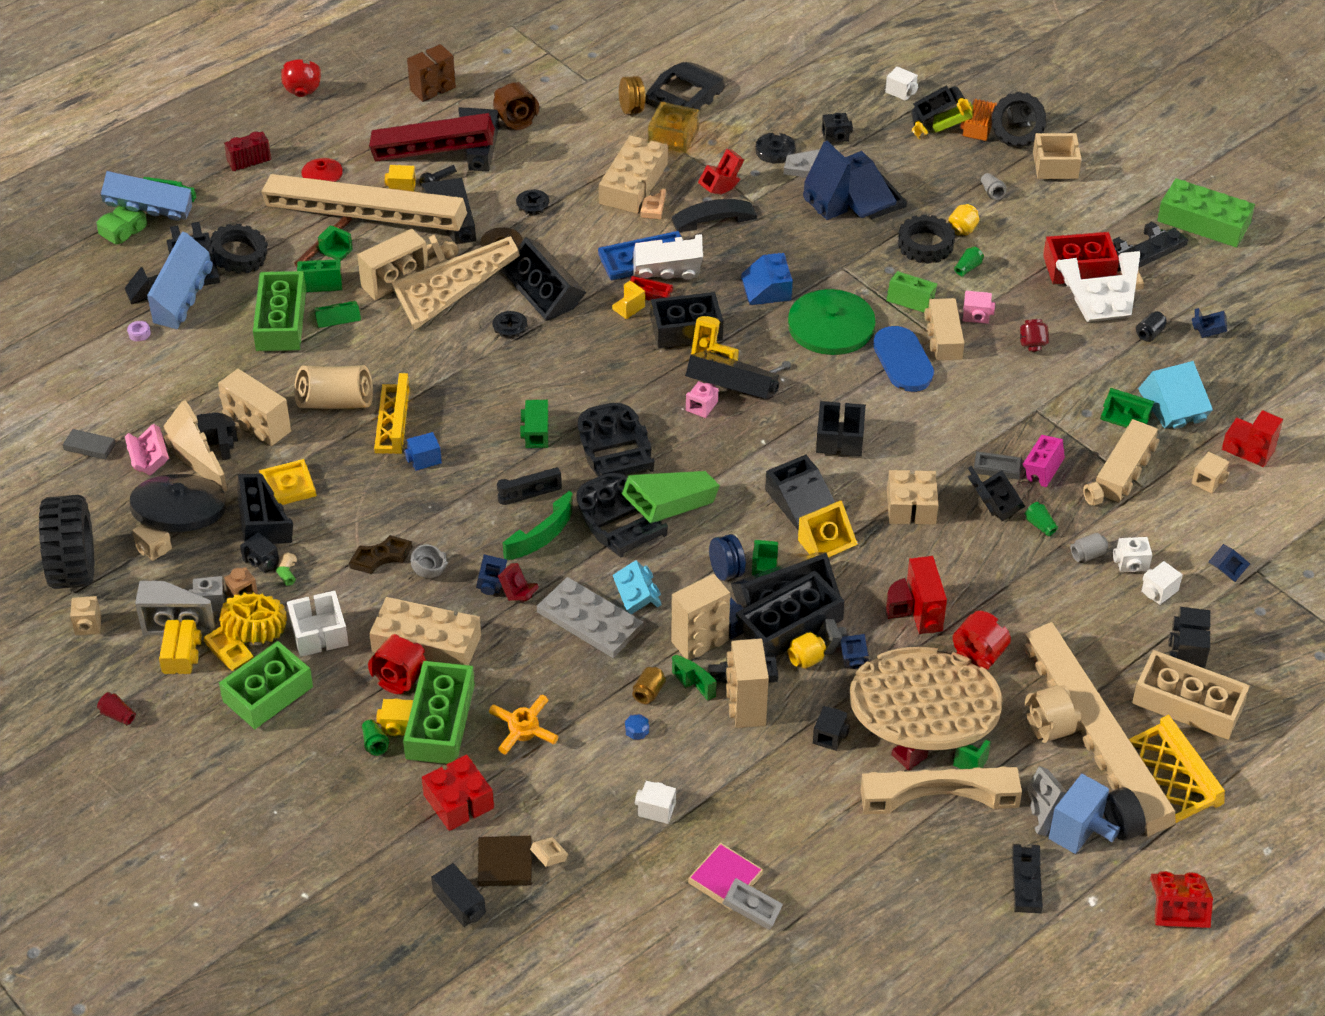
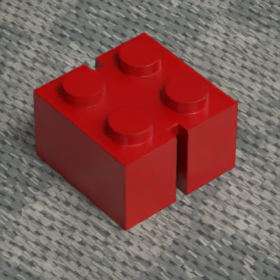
[421,754,494,831]

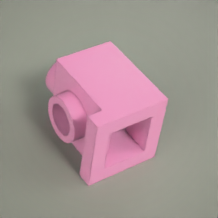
[686,381,719,418]

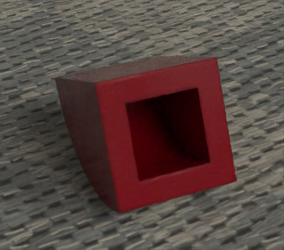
[886,578,913,619]

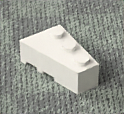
[633,234,703,279]

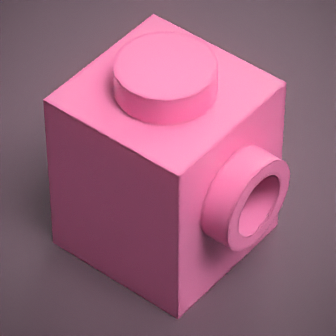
[962,291,995,324]

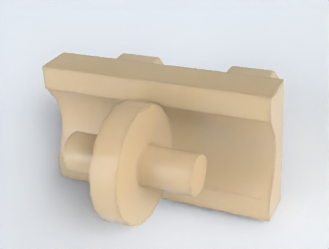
[426,235,459,268]

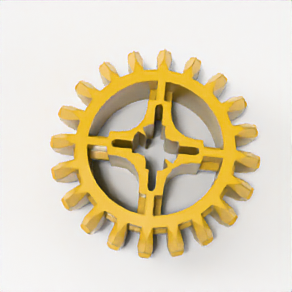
[219,592,287,644]

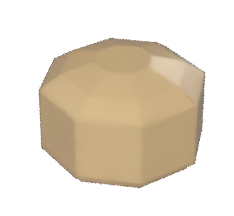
[1083,482,1104,505]

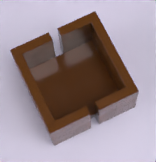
[407,44,456,102]

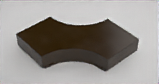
[349,535,413,574]

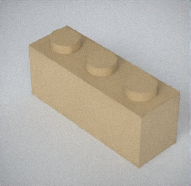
[925,298,964,360]

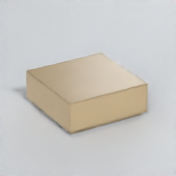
[530,837,568,867]

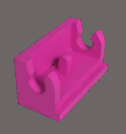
[1023,435,1065,487]

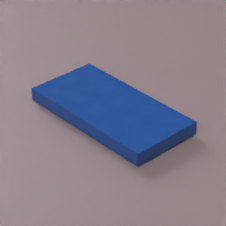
[598,231,681,281]

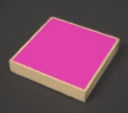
[688,843,763,911]

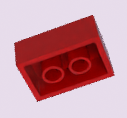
[1043,232,1119,284]

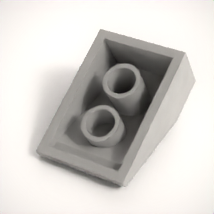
[135,580,216,636]

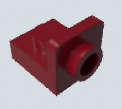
[498,563,539,602]

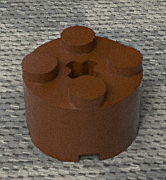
[493,82,540,130]

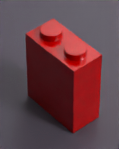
[907,556,947,634]

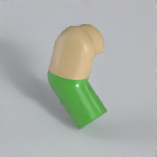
[276,552,297,586]

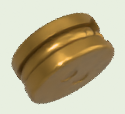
[619,76,645,114]

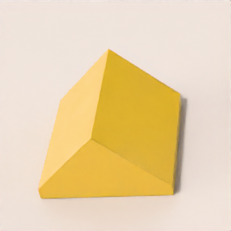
[798,500,858,557]

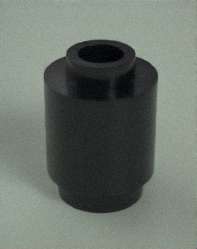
[1136,311,1167,342]

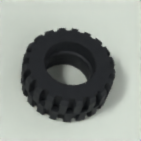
[39,495,95,589]

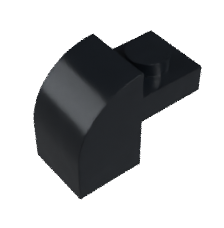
[197,413,238,460]

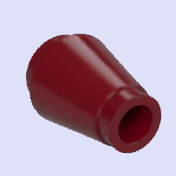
[97,692,136,726]

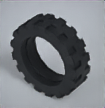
[992,92,1046,148]
[898,214,955,264]
[209,224,268,274]

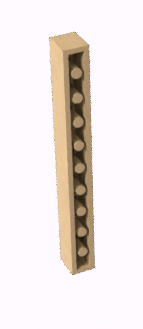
[261,174,467,231]
[1024,622,1175,837]

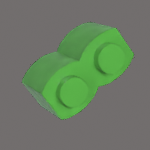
[96,206,147,245]

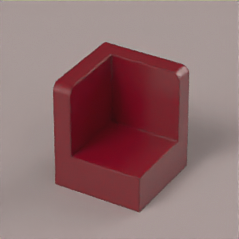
[891,745,928,770]

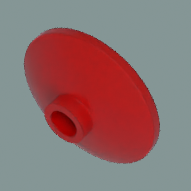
[302,158,343,182]

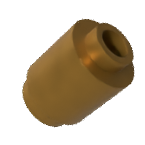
[632,667,666,704]

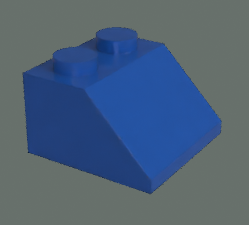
[741,253,793,305]

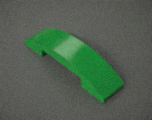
[503,491,573,561]

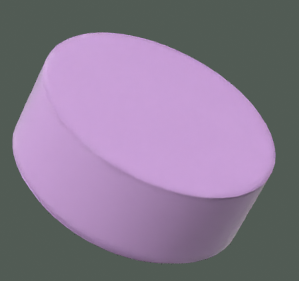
[127,321,151,341]

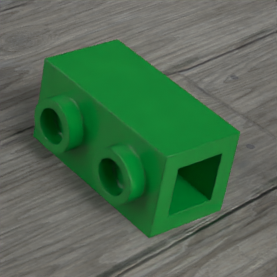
[520,400,549,448]

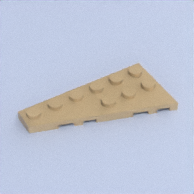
[391,236,520,331]

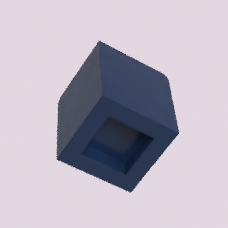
[1208,544,1250,582]

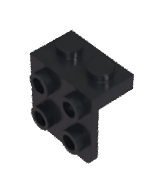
[967,466,1026,521]

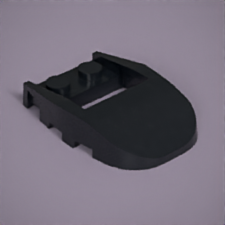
[645,62,724,121]
[578,403,655,476]
[576,473,668,558]

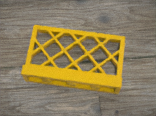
[1129,715,1225,824]

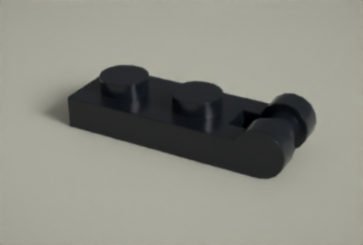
[497,467,562,505]
[1012,844,1043,913]

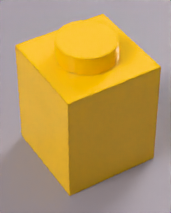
[385,165,416,192]

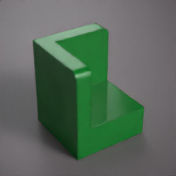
[318,225,353,261]
[752,540,779,576]
[953,740,991,769]

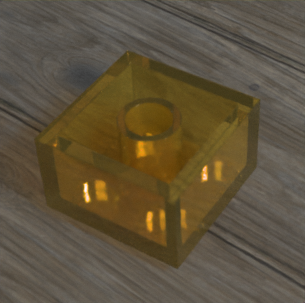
[648,102,699,153]

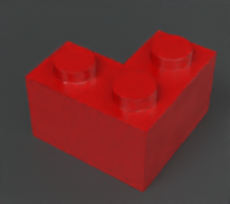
[1221,410,1283,468]

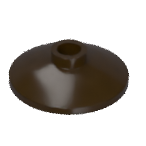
[480,227,523,248]

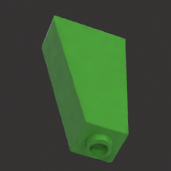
[622,471,720,523]

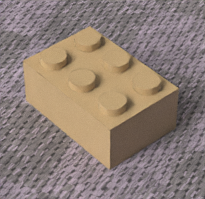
[357,229,428,300]
[218,369,291,446]
[671,574,730,660]
[726,639,769,728]

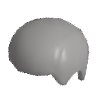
[410,544,448,579]

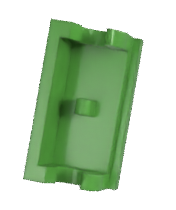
[886,271,938,313]

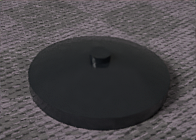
[130,474,226,532]

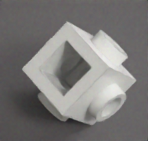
[1113,537,1152,572]

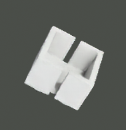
[287,591,349,657]

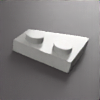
[784,149,820,177]
[1027,766,1067,837]

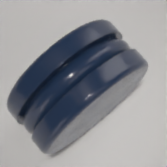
[709,534,746,581]

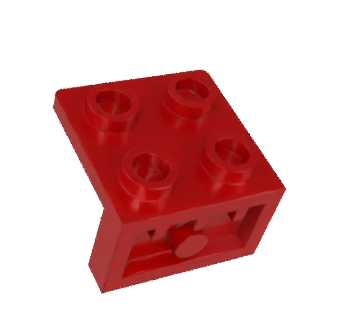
[1150,871,1213,928]

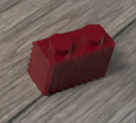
[224,131,271,171]

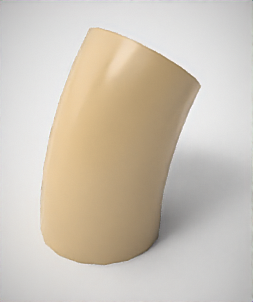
[294,365,373,409]

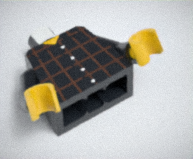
[911,85,972,139]

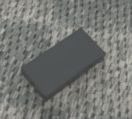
[63,429,116,460]
[974,451,1022,480]

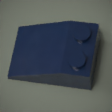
[803,141,851,220]
[845,151,896,218]

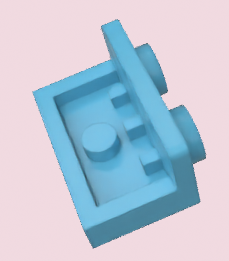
[613,560,662,614]

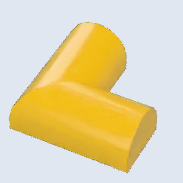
[691,316,739,360]

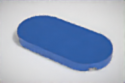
[873,326,934,392]

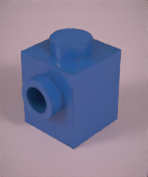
[404,432,442,471]

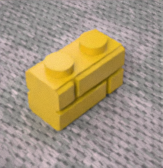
[159,620,202,674]

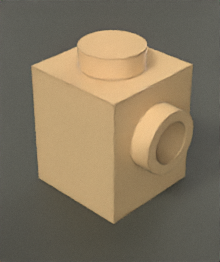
[1191,452,1229,493]
[132,524,172,561]
[70,596,102,636]

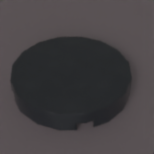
[755,133,796,164]

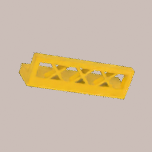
[374,373,410,454]

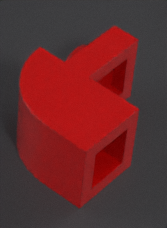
[698,149,745,194]

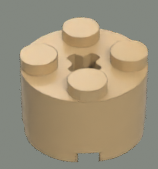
[1025,685,1081,743]

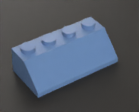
[101,171,192,220]
[147,232,213,330]

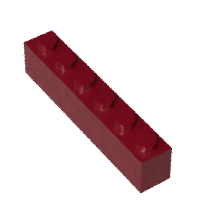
[369,113,495,162]

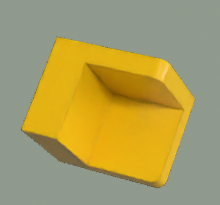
[612,281,645,319]

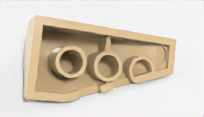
[163,400,227,491]

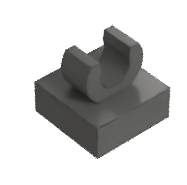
[817,619,849,654]

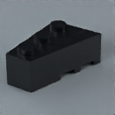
[237,473,294,544]

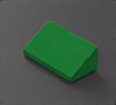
[314,301,361,328]

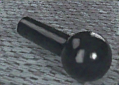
[419,165,457,185]

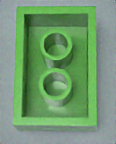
[219,641,313,730]

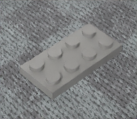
[537,577,644,658]

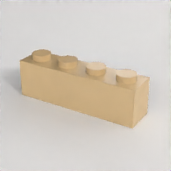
[1096,419,1159,503]

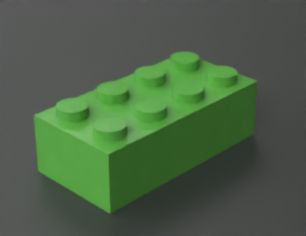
[1157,178,1255,248]
[253,271,306,351]
[403,661,475,764]

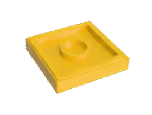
[259,459,317,505]

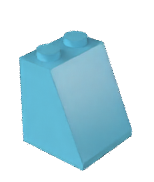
[1138,361,1213,429]

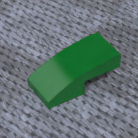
[672,655,716,701]

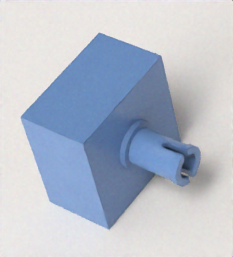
[1048,774,1120,854]

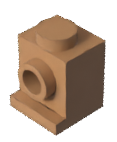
[224,567,258,598]

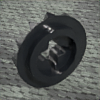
[516,189,549,215]
[492,311,528,338]

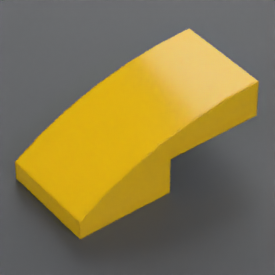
[204,626,254,671]

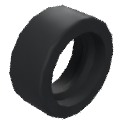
[1104,787,1146,841]

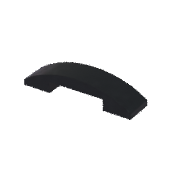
[671,199,757,233]

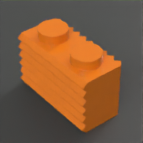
[960,98,997,141]

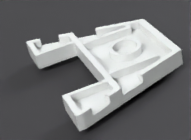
[1056,251,1140,322]

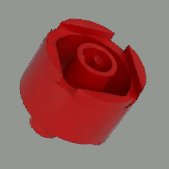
[952,611,1011,670]
[368,634,426,694]

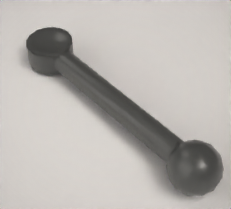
[769,361,791,373]

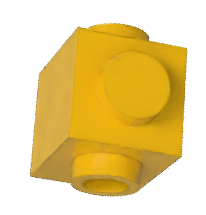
[376,699,413,736]

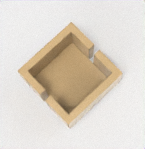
[1033,133,1082,179]
[887,470,938,524]

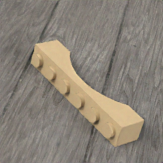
[861,766,1022,815]

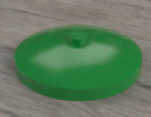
[788,289,876,355]

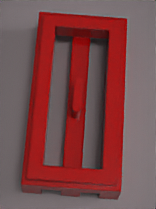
[630,276,673,301]

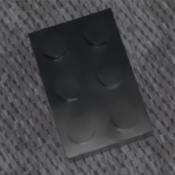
[650,292,724,348]

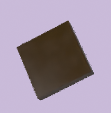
[478,835,532,887]

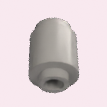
[1070,533,1108,562]

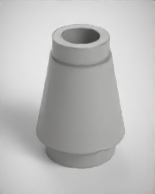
[981,173,1006,200]

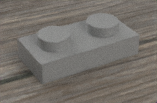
[722,878,783,930]

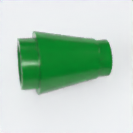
[954,246,984,277]
[1024,502,1058,537]
[362,719,389,756]

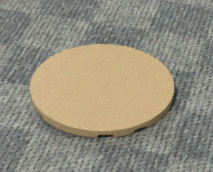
[850,647,1002,750]

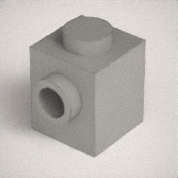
[189,576,226,611]

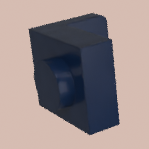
[1192,308,1227,338]
[841,634,869,670]

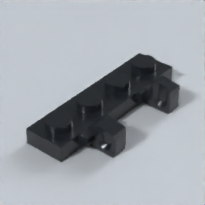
[1113,222,1188,272]

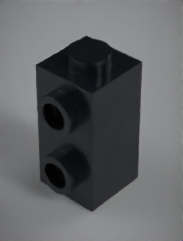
[431,863,486,927]

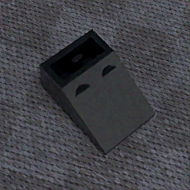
[765,454,835,530]

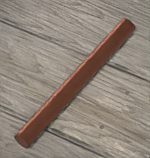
[294,216,352,267]

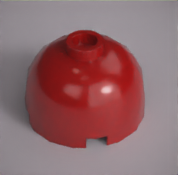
[281,59,321,97]

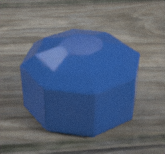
[625,714,649,740]

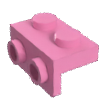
[125,424,169,476]

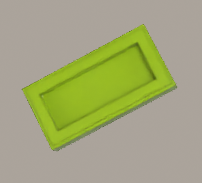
[933,102,973,132]

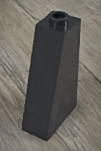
[458,107,500,172]
[421,177,476,244]
[685,350,780,399]

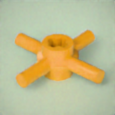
[489,695,559,754]

